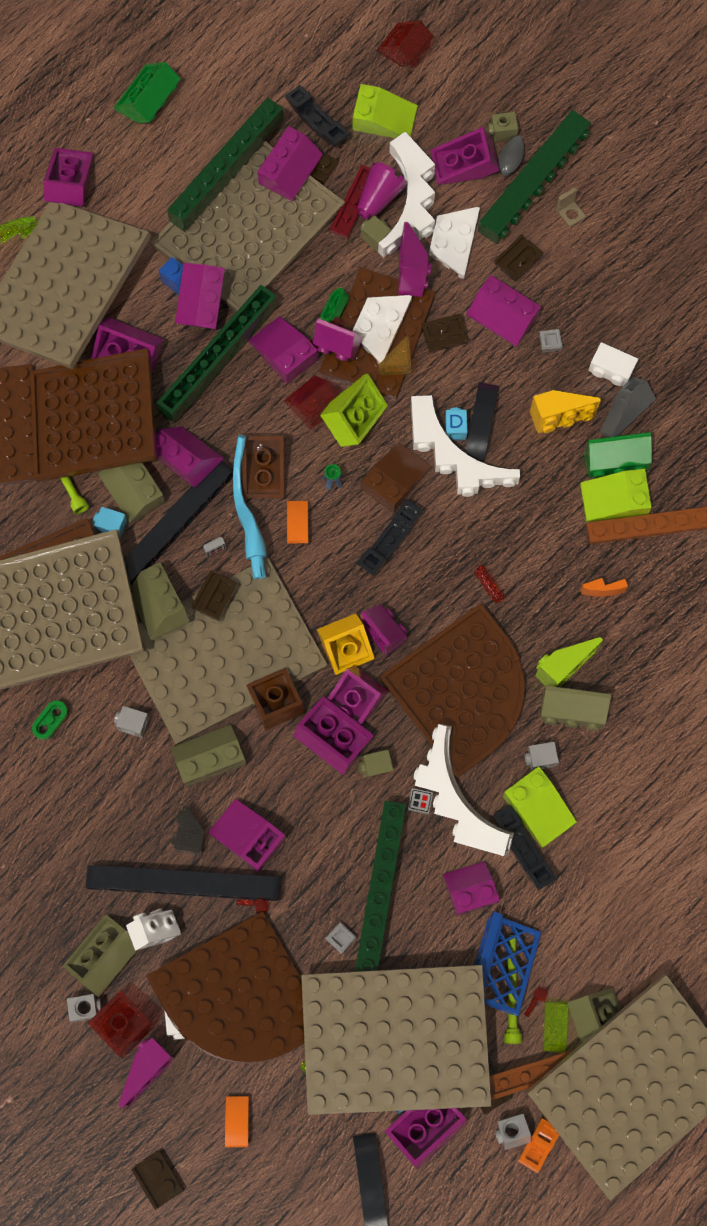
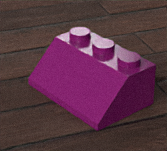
[257,126,323,202]
[175,263,225,330]
[467,275,541,347]
[91,317,164,373]
[155,426,223,488]
[293,696,374,776]
[385,1108,468,1170]

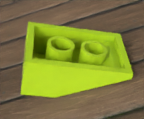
[353,84,418,138]
[321,374,388,447]
[580,469,651,523]
[535,637,603,687]
[502,767,577,848]

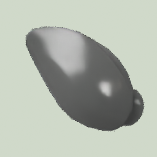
[499,135,524,177]

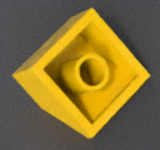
[317,613,375,675]

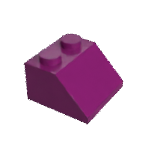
[313,319,363,362]
[360,604,407,657]
[443,862,500,917]

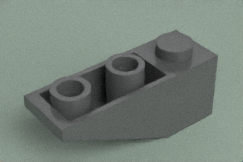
[600,376,656,437]

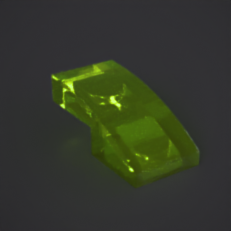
[0,217,38,244]
[543,1001,568,1052]

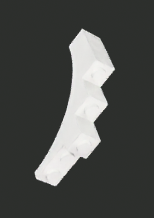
[378,132,435,258]
[411,396,520,497]
[414,724,514,856]

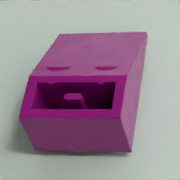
[208,799,286,873]

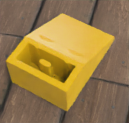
[530,390,601,433]

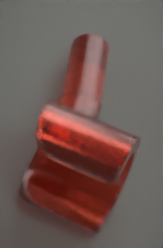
[237,899,268,913]
[524,988,548,1017]

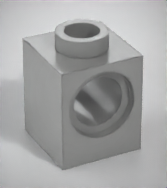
[114,706,149,738]
[524,742,559,771]
[67,994,102,1023]
[495,1114,531,1150]

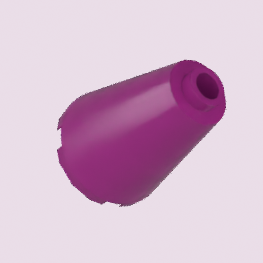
[357,162,407,220]

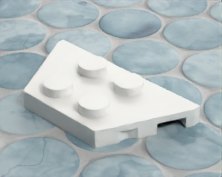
[429,207,480,279]
[352,295,412,366]

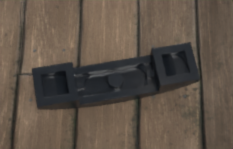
[285,85,350,147]
[465,382,499,462]
[357,499,423,577]
[492,805,557,891]
[353,1133,388,1226]

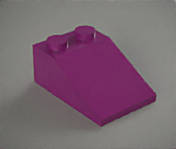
[430,127,500,185]
[43,148,94,206]
[398,222,431,297]
[248,316,318,384]
[327,666,389,726]
[118,1038,175,1109]

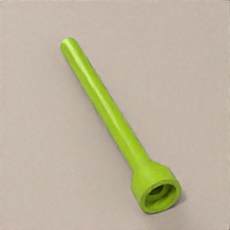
[60,476,89,515]
[504,935,522,1044]

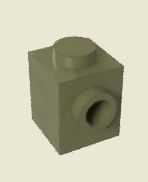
[488,112,518,142]
[360,215,392,252]
[357,750,393,778]

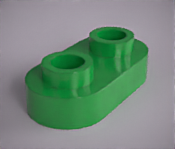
[320,288,349,325]
[32,701,68,740]

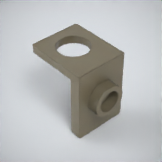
[556,187,586,227]

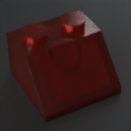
[376,20,434,67]
[284,375,340,430]
[88,990,155,1059]

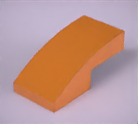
[287,501,308,544]
[580,578,628,597]
[225,1096,249,1147]
[518,1118,559,1173]

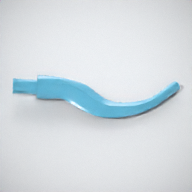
[233,435,267,579]

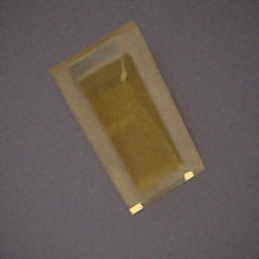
[379,337,411,375]

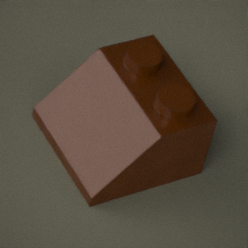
[246,668,305,731]

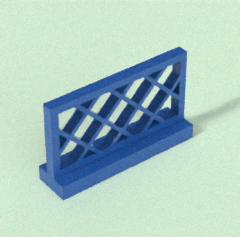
[474,911,541,1017]

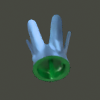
[322,464,343,490]

